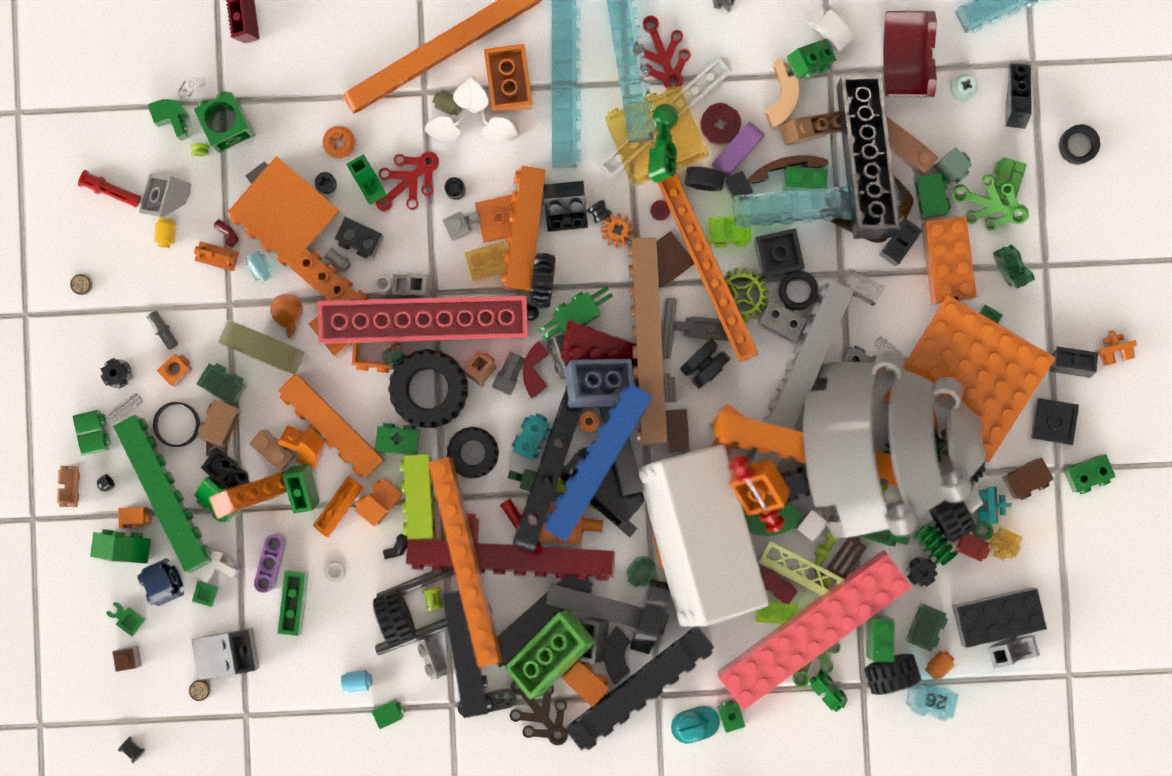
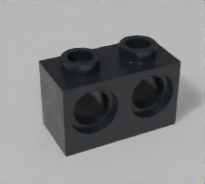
[334,216,384,259]
[879,219,923,267]

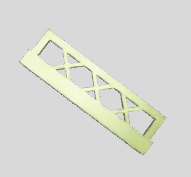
[758,540,844,595]

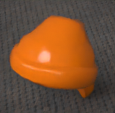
[270,294,303,338]

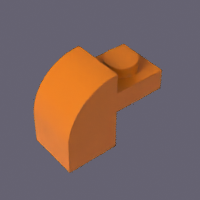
[278,425,324,469]

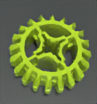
[724,267,769,323]

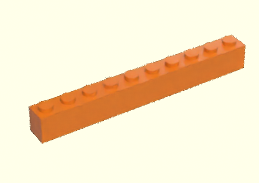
[713,411,898,486]
[428,457,503,668]

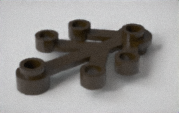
[509,680,568,746]

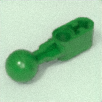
[648,104,678,183]

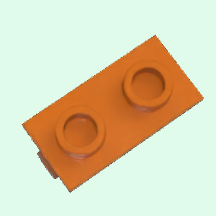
[194,241,239,272]

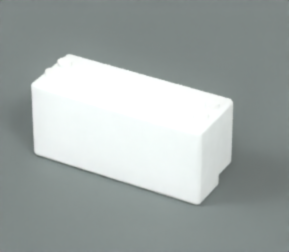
[638,444,768,627]

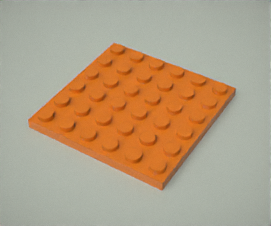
[882,294,1056,462]

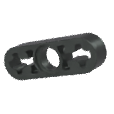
[457,688,517,716]

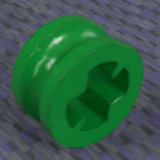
[973,522,993,540]

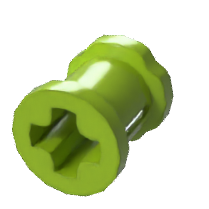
[422,587,444,611]

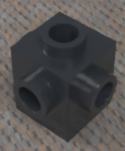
[100,358,133,389]
[905,556,938,587]

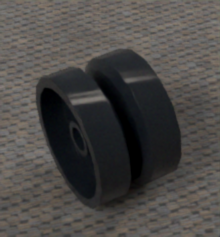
[679,338,731,390]

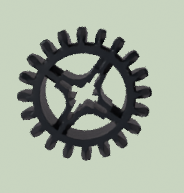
[530,253,556,309]

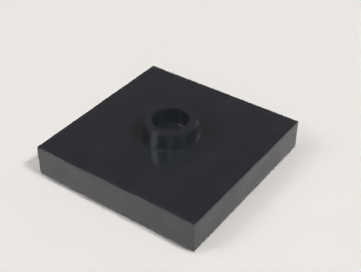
[1031,398,1079,445]

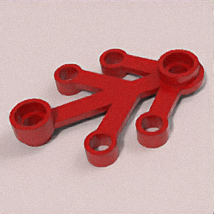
[633,15,691,92]
[375,151,439,212]

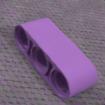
[711,121,765,178]
[254,534,286,593]

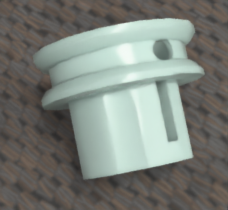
[950,74,978,102]

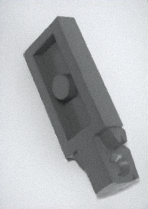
[674,316,729,341]

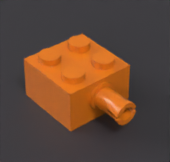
[539,501,603,545]

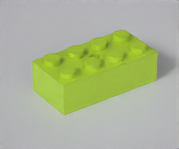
[400,454,436,539]

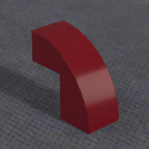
[523,341,549,399]

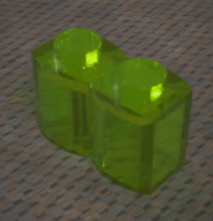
[708,216,752,248]

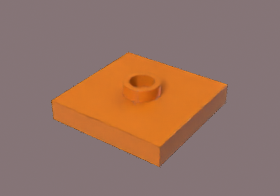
[475,195,513,243]

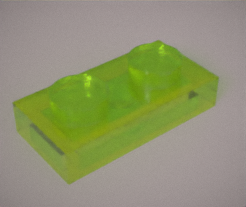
[755,601,798,624]

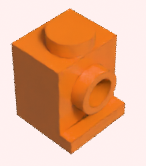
[118,507,151,529]

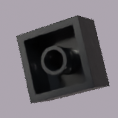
[754,228,805,279]

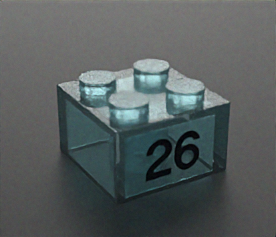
[905,682,959,721]

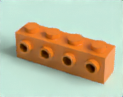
[290,249,369,301]

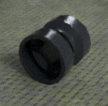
[444,177,466,200]

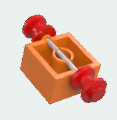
[728,455,790,532]

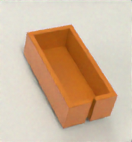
[921,216,977,305]

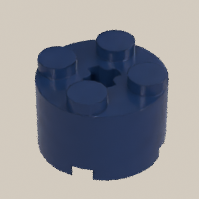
[137,558,184,606]

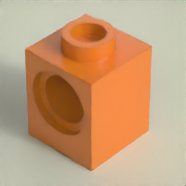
[156,354,192,386]

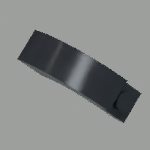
[629,578,670,655]

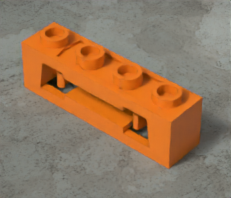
[210,471,287,518]

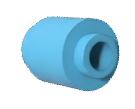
[341,670,373,693]

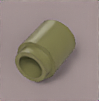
[432,89,462,116]

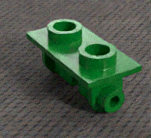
[809,669,848,712]

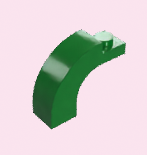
[742,502,804,536]

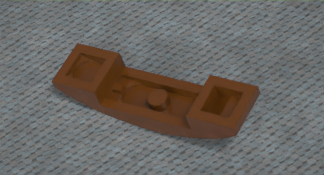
[748,155,829,185]

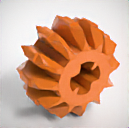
[600,213,635,248]

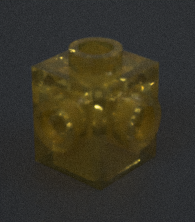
[989,527,1023,561]

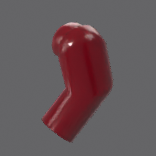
[214,219,239,248]

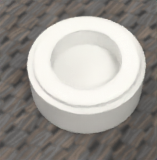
[324,561,346,582]

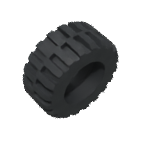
[388,349,468,428]

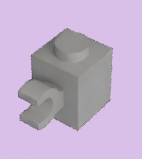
[442,211,481,241]

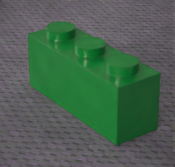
[277,570,309,636]

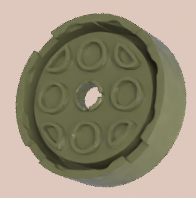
[218,320,305,375]

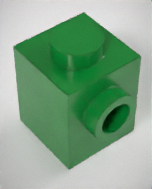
[717,699,745,733]

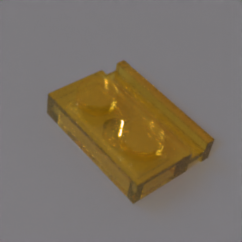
[464,241,506,282]

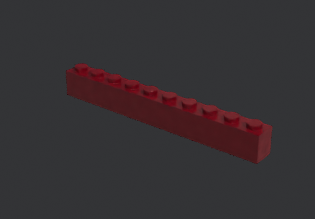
[406,539,616,581]

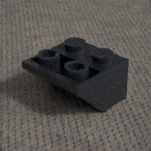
[543,181,588,232]

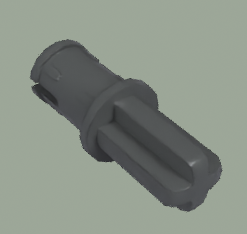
[146,310,178,350]

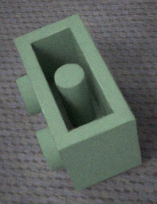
[933,147,972,185]

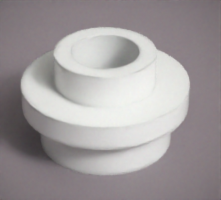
[373,275,393,295]

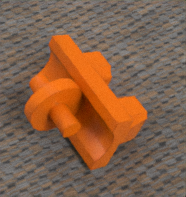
[1094,330,1137,366]

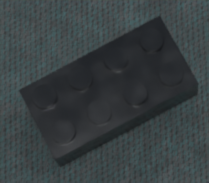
[952,587,1047,648]

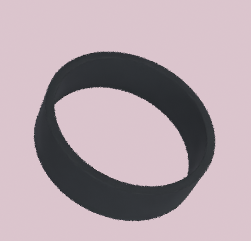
[153,402,200,447]

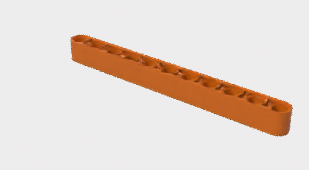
[342,0,542,114]

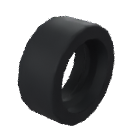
[1058,124,1101,165]
[684,166,725,191]
[778,271,819,310]

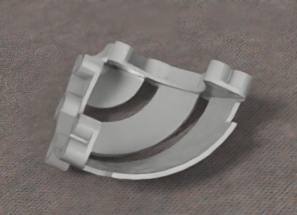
[803,351,986,538]

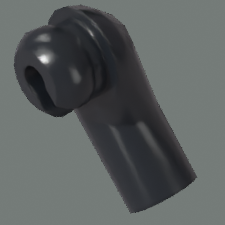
[383,534,408,560]

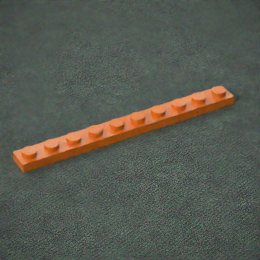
[658,173,759,363]

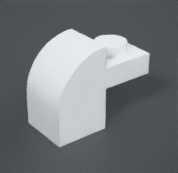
[806,6,854,52]
[190,550,241,583]

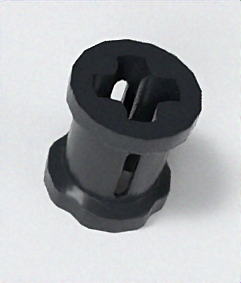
[117,736,145,764]

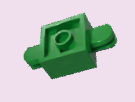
[538,286,614,340]

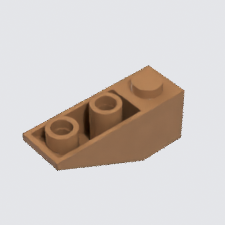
[780,111,841,146]

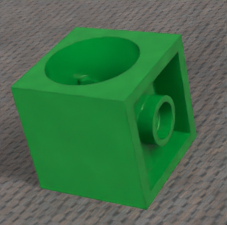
[194,91,256,153]

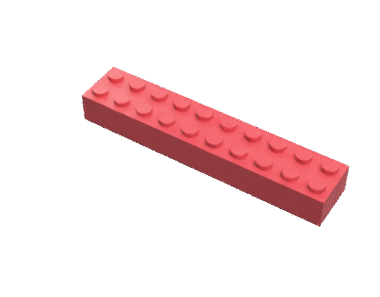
[317,296,528,344]
[717,550,912,710]

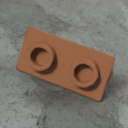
[57,466,80,507]

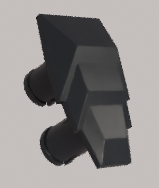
[200,448,250,489]

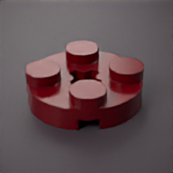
[700,103,741,145]

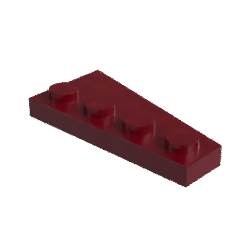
[561,319,637,366]

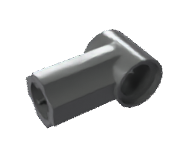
[492,351,525,396]

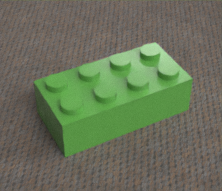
[504,610,596,699]

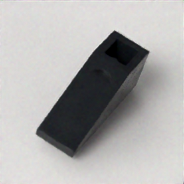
[1005,63,1032,129]

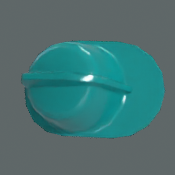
[671,706,720,744]

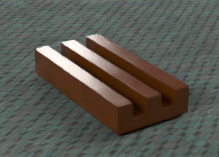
[826,537,867,579]

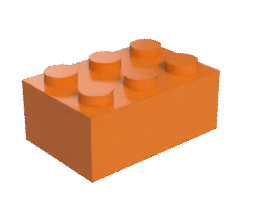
[484,44,533,114]

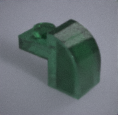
[992,243,1035,289]

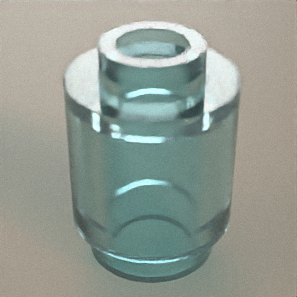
[245,250,273,283]

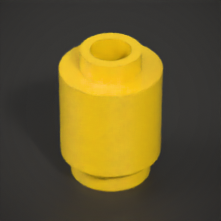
[154,218,176,248]

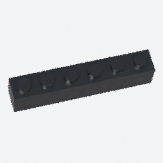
[497,575,593,668]
[442,590,492,718]

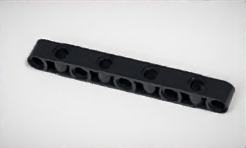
[512,385,583,552]

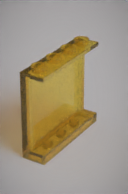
[605,85,709,188]

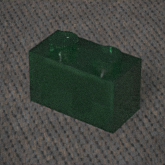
[196,362,248,406]
[905,602,948,652]

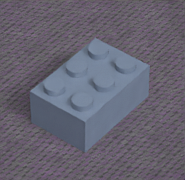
[565,359,634,408]

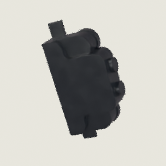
[559,447,645,538]

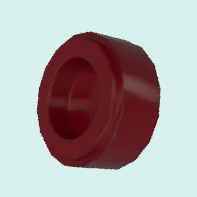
[650,200,670,221]

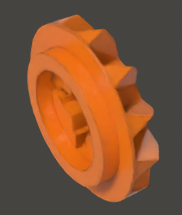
[323,126,356,159]

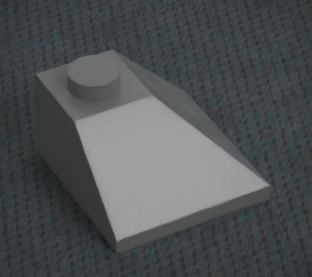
[139,174,191,217]

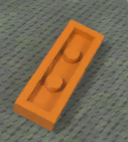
[313,476,364,538]

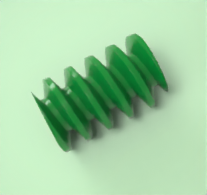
[913,520,958,566]

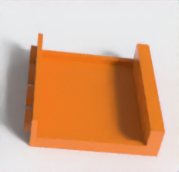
[227,156,340,267]

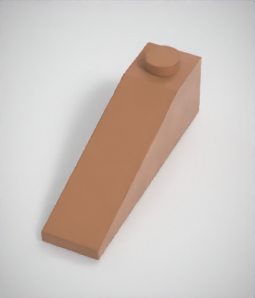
[886,116,939,176]

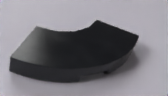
[604,626,631,684]

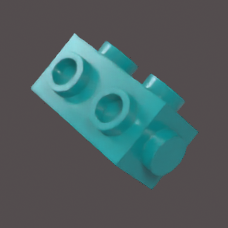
[511,413,551,461]

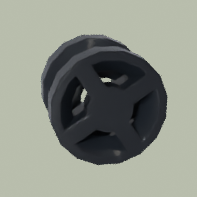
[315,172,337,194]
[587,199,612,224]

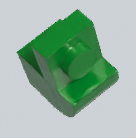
[147,99,189,140]
[346,154,387,205]

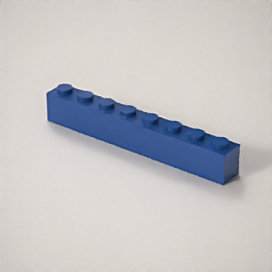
[544,384,652,542]

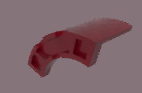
[883,11,937,97]

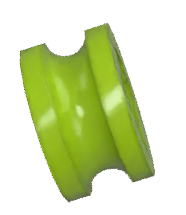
[191,143,210,157]

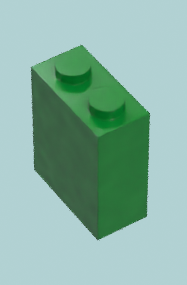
[866,616,894,662]

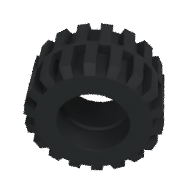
[446,427,499,478]
[928,500,975,543]
[373,590,416,647]
[864,653,922,695]

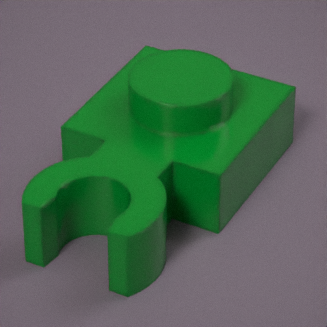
[106,602,146,636]

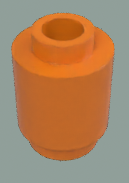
[579,411,599,433]
[924,651,955,681]

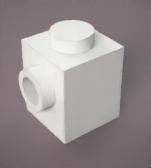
[795,509,827,542]

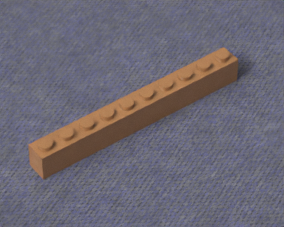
[627,237,667,446]

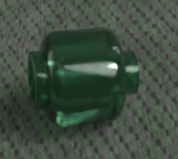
[626,556,656,587]

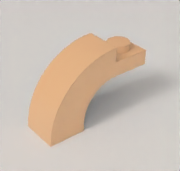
[764,59,799,131]

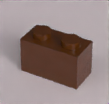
[666,409,690,452]
[1002,458,1054,500]

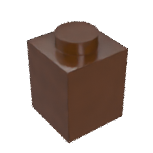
[112,646,142,672]

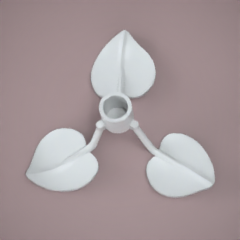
[425,76,519,143]

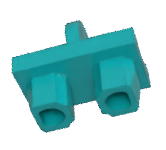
[978,486,1012,524]

